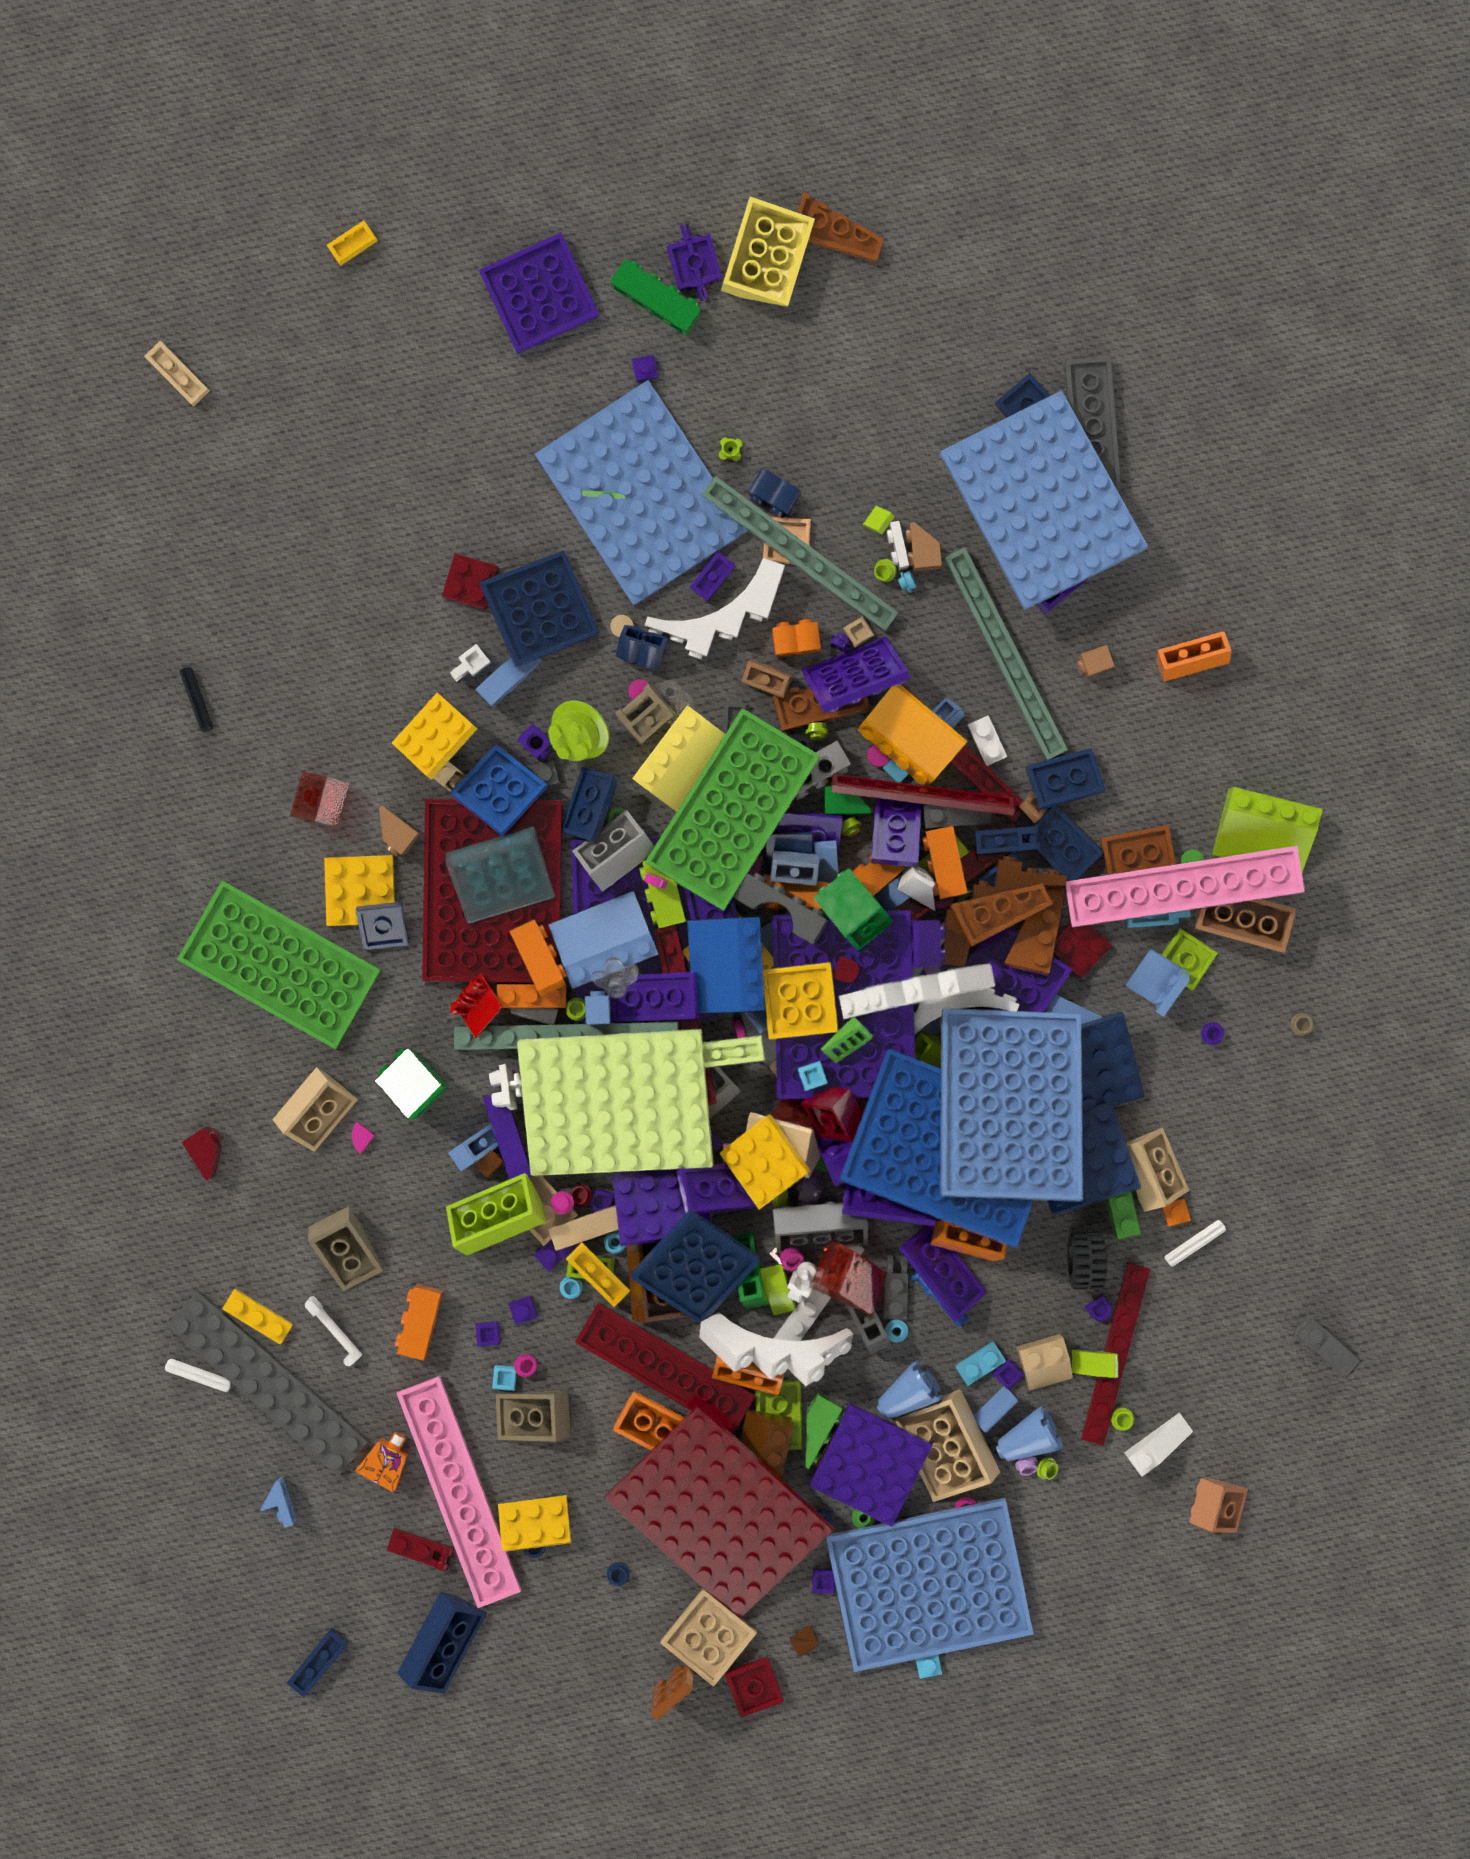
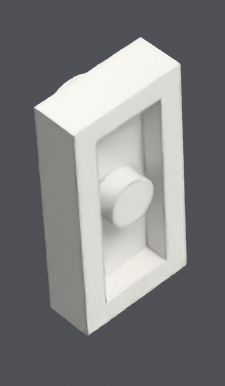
[886,521,909,571]
[967,715,1007,766]

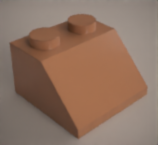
[1189,1478,1248,1533]

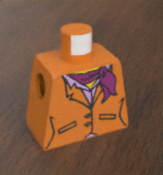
[355,1432,409,1492]

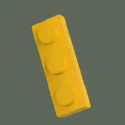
[566,1243,630,1307]
[222,1289,293,1345]

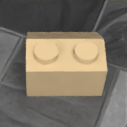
[1016,1334,1073,1391]

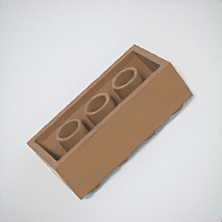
[1195,899,1296,953]

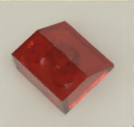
[290,771,349,827]

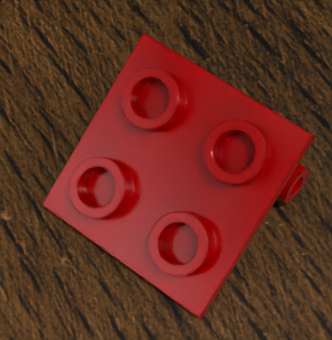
[449,974,503,1038]

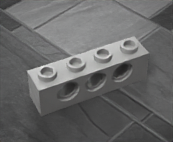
[795,741,851,801]

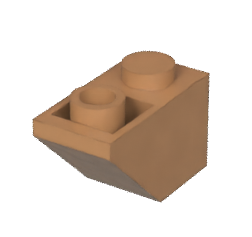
[905,522,942,572]

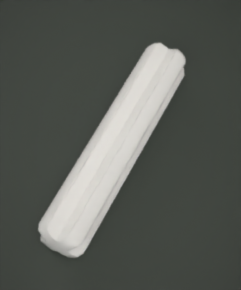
[1165,1220,1226,1267]
[165,1359,232,1392]

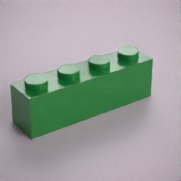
[610,259,701,337]

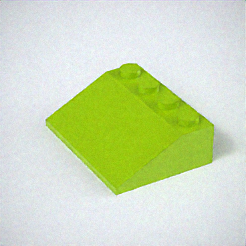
[1212,787,1323,872]

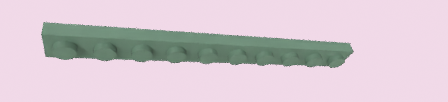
[702,476,898,632]
[944,548,1068,760]
[454,1022,679,1050]

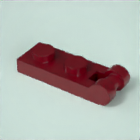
[386,1527,454,1571]

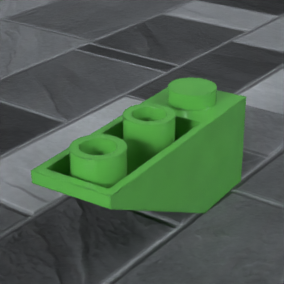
[805,1392,844,1469]

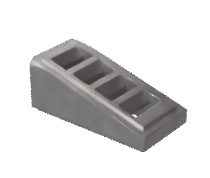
[510,1007,560,1025]

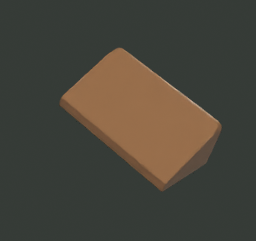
[741,660,794,698]

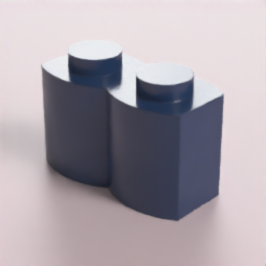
[748,468,801,518]
[616,625,668,669]

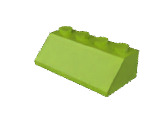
[446,1173,546,1256]

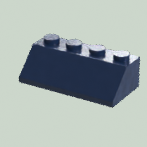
[397,1592,487,1694]

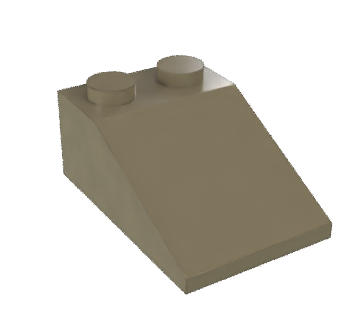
[308,1206,383,1291]
[496,1391,571,1441]

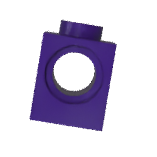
[517,723,553,760]

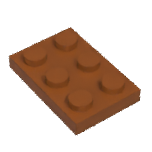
[1100,825,1176,875]
[651,1664,694,1721]

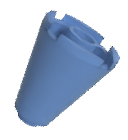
[877,1360,943,1419]
[996,1406,1063,1461]

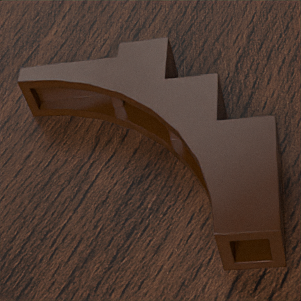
[941,856,1067,967]

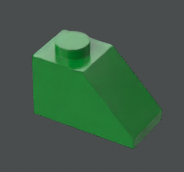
[824,782,871,815]

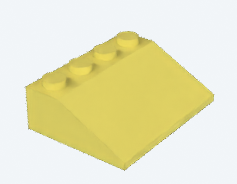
[721,197,815,307]
[632,705,725,812]

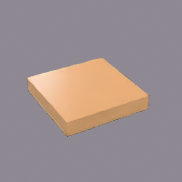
[763,517,811,564]

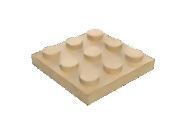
[660,1588,757,1687]

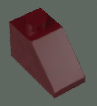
[181,1126,221,1181]

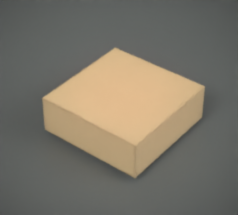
[843,616,874,648]

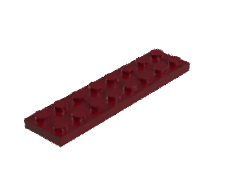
[575,1302,756,1434]

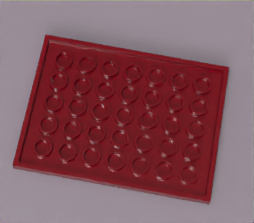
[422,799,562,982]
[605,1404,833,1618]

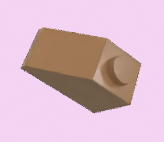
[379,805,421,856]

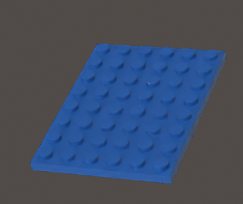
[840,1049,1033,1248]

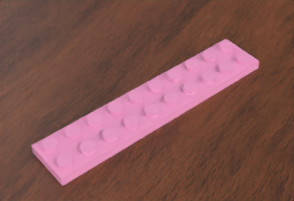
[1066,846,1305,927]
[396,1376,521,1608]

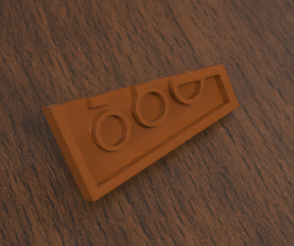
[797,192,884,263]
[772,687,870,733]
[950,883,1053,946]

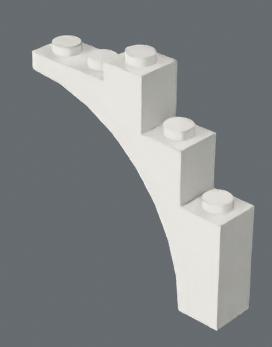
[645,558,785,659]
[839,964,995,1019]
[914,988,1020,1036]
[699,1312,853,1386]

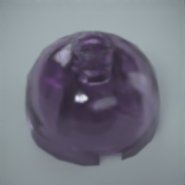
[786,1168,827,1207]

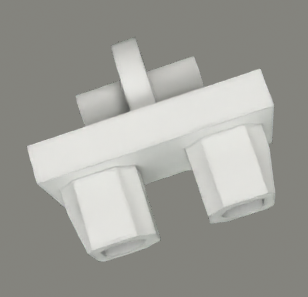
[489,1064,522,1110]
[787,1262,818,1303]

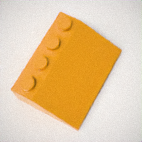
[857,685,967,786]

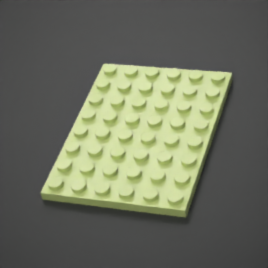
[517,1029,713,1176]

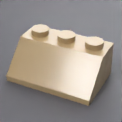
[272,1067,358,1152]
[746,1112,820,1178]
[1126,1127,1189,1212]

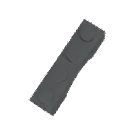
[733,872,829,944]

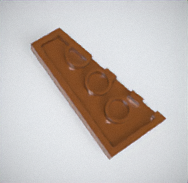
[1003,887,1065,976]

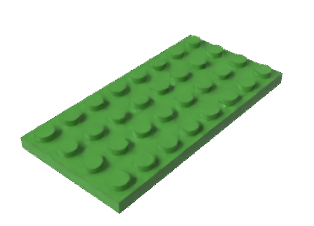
[645,708,820,912]
[177,880,381,1049]

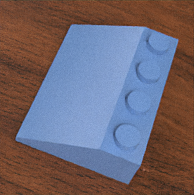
[549,891,659,989]

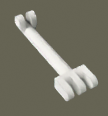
[305,1296,363,1366]

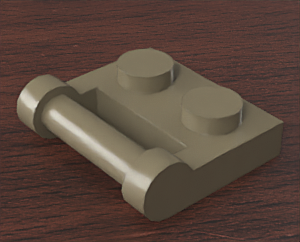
[616,683,676,744]

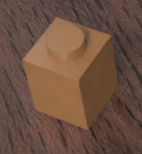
[1076,645,1114,678]

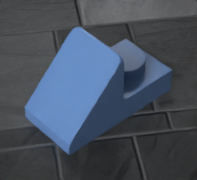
[260,1477,297,1528]

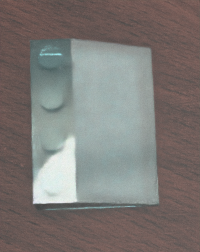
[446,827,555,923]

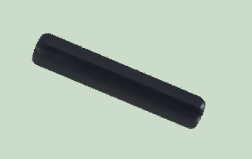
[180,667,213,732]

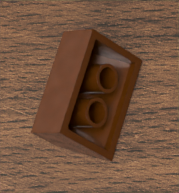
[740,1409,793,1479]

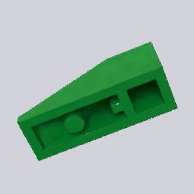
[732,1232,769,1309]

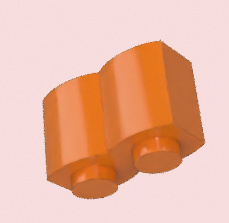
[772,619,821,657]

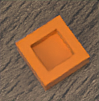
[1162,1198,1191,1227]

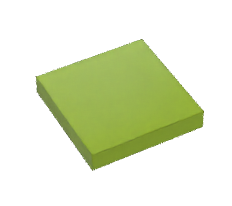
[1162,928,1218,991]

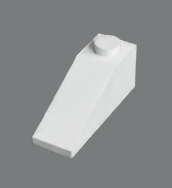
[1124,1413,1193,1476]

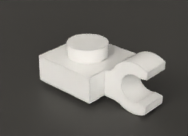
[450,644,491,682]

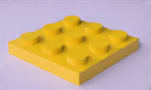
[392,693,477,780]
[324,855,395,926]
[762,962,839,1039]
[719,1114,810,1209]

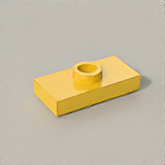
[327,220,378,266]

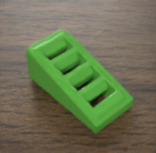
[821,1017,873,1063]

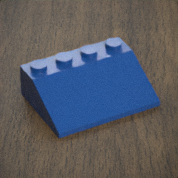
[687,917,765,1013]

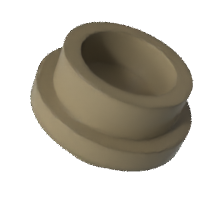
[1290,1013,1314,1036]

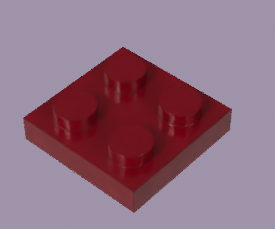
[441,553,499,610]
[1053,923,1112,979]
[725,1656,784,1718]

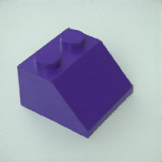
[911,921,945,968]

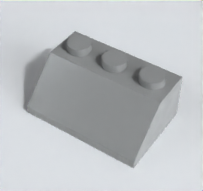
[573,810,655,892]

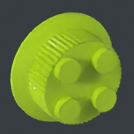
[548,700,609,761]

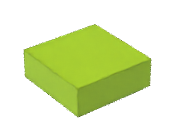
[863,506,895,535]

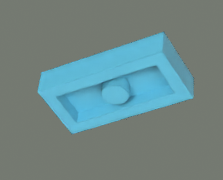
[955,1341,1006,1386]

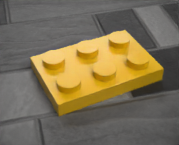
[498,1495,571,1552]

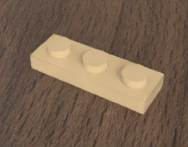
[144,341,209,407]

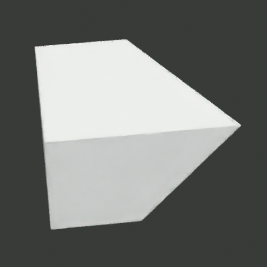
[897,866,935,911]

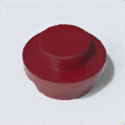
[571,1184,593,1207]

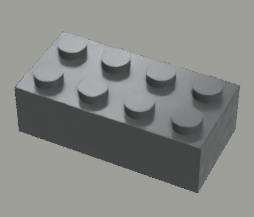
[773,1202,868,1253]

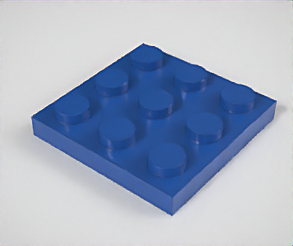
[450,744,548,837]

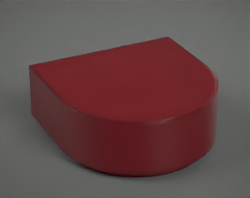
[833,956,859,982]

